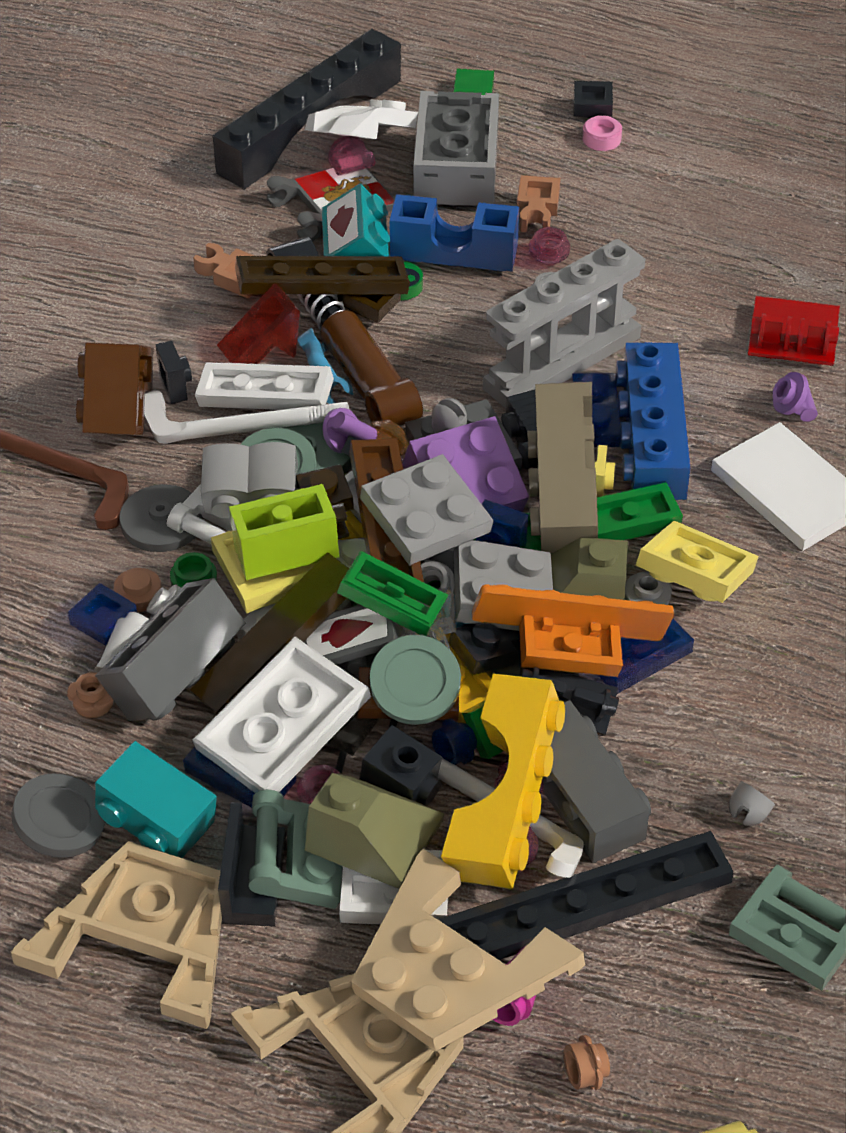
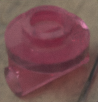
[328,136,376,176]

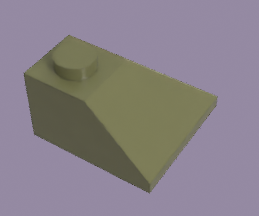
[551,537,628,640]
[305,773,444,889]

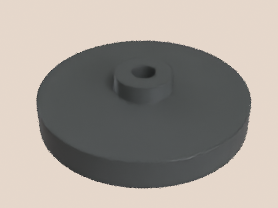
[120,484,203,552]
[11,774,105,858]

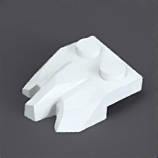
[305,99,418,139]

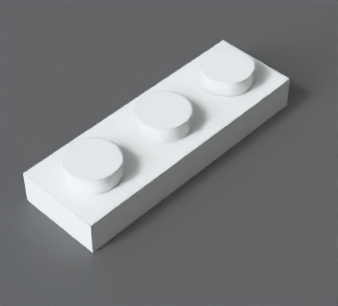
[195,362,334,410]

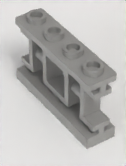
[483,239,646,408]

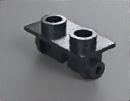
[519,667,619,735]

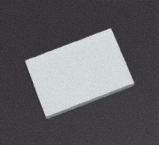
[711,422,846,551]
[193,637,371,793]

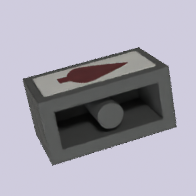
[304,605,410,681]

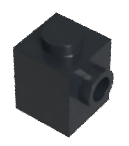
[359,725,442,806]

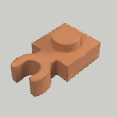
[517,175,561,234]
[193,243,254,298]

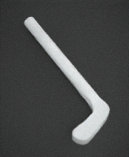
[144,390,349,444]
[438,758,584,878]

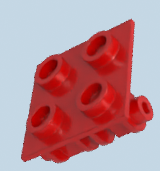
[748,296,840,366]

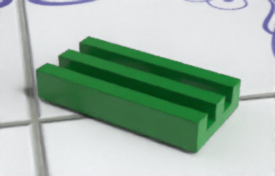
[337,551,448,636]

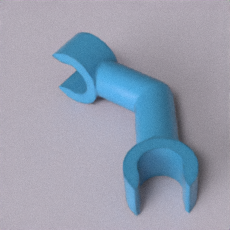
[297,328,353,404]

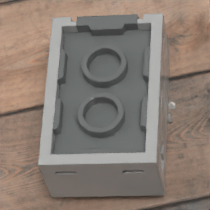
[413,91,499,207]

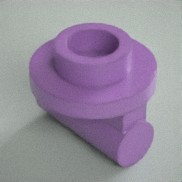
[773,372,818,422]
[323,408,377,453]

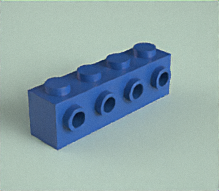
[616,342,691,500]

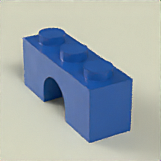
[389,194,519,272]

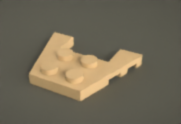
[11,841,222,1029]
[351,849,585,1051]
[231,973,464,1133]

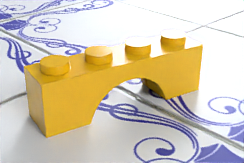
[441,674,565,889]

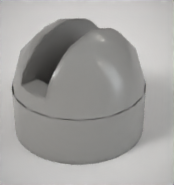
[431,398,467,434]
[729,781,775,826]

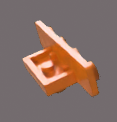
[472,584,674,677]

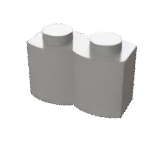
[201,442,298,518]

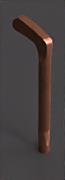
[0,429,129,530]

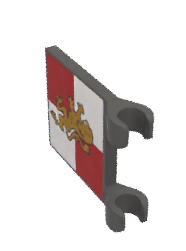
[266,159,395,242]

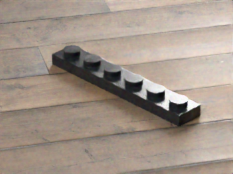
[438,831,734,960]

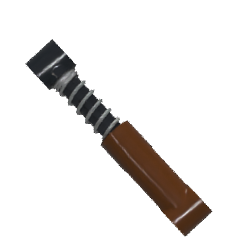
[266,236,423,433]

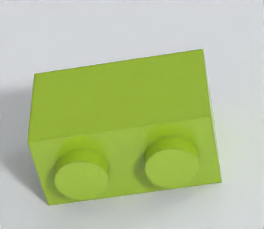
[229,484,340,580]

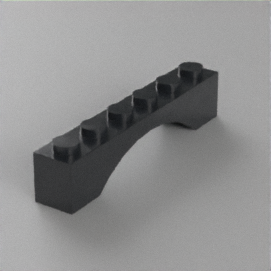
[212,28,401,190]

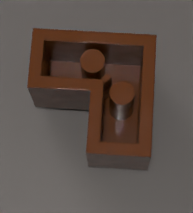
[76,342,154,435]

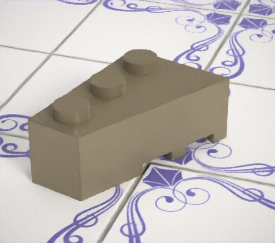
[528,382,598,553]

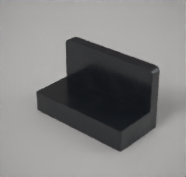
[218,802,286,927]

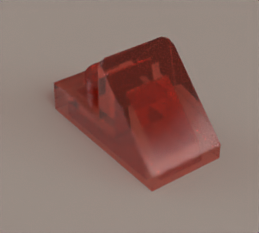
[217,283,300,364]

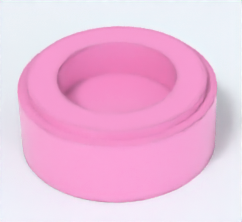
[583,116,622,151]

